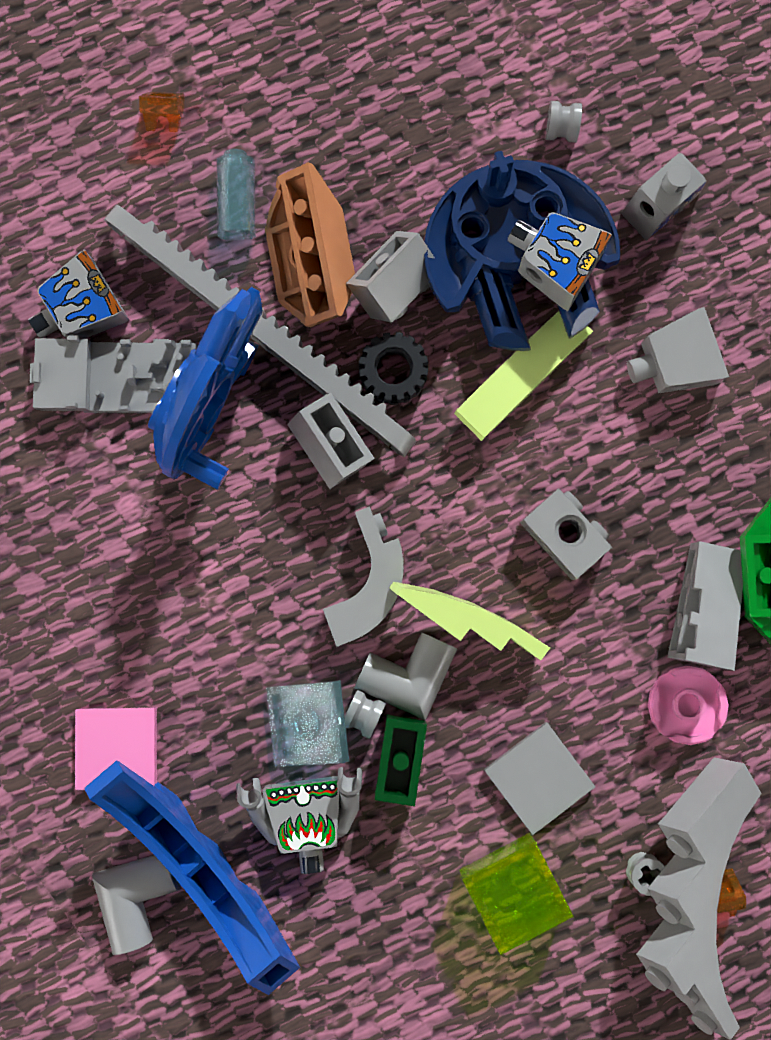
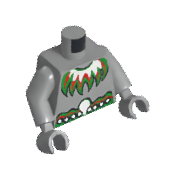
[236,767,362,874]

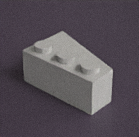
[667,541,743,671]

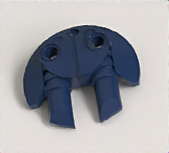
[424,151,620,351]

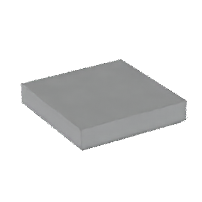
[484,722,596,835]

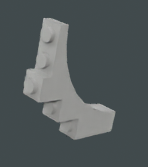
[636,757,762,1040]

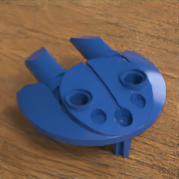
[148,287,263,490]

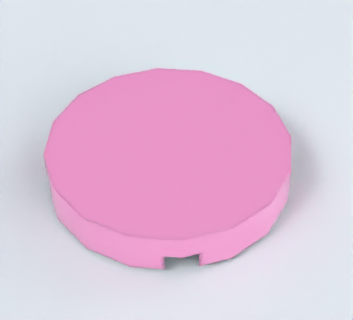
[648,665,729,745]

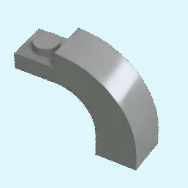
[323,507,404,646]

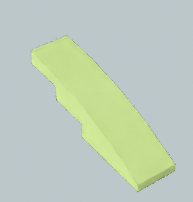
[454,311,593,441]
[389,582,550,660]

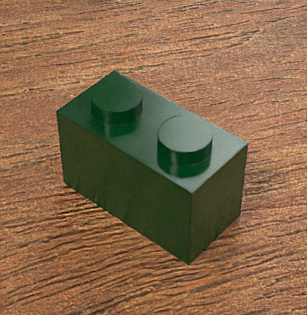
[374,714,427,807]

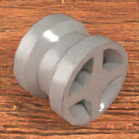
[545,100,582,143]
[341,689,386,739]

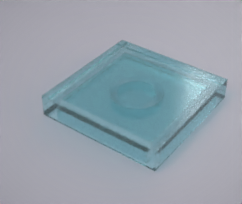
[266,680,349,767]

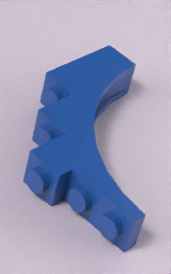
[84,760,300,995]

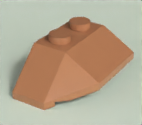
[265,162,355,327]

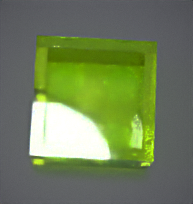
[459,833,574,955]

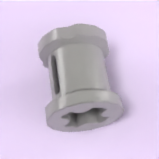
[626,852,665,896]

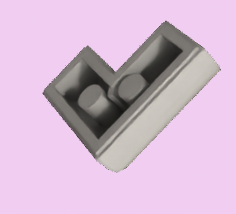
[354,633,457,721]
[92,855,181,955]

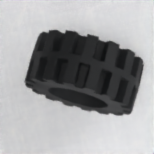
[359,332,428,405]

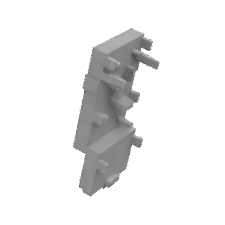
[30,335,197,413]

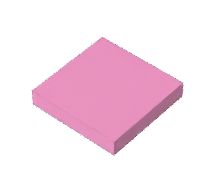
[75,707,157,790]

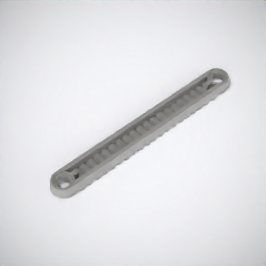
[104,205,417,457]

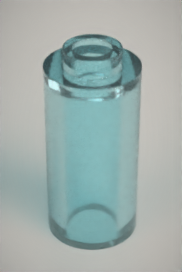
[216,149,256,240]

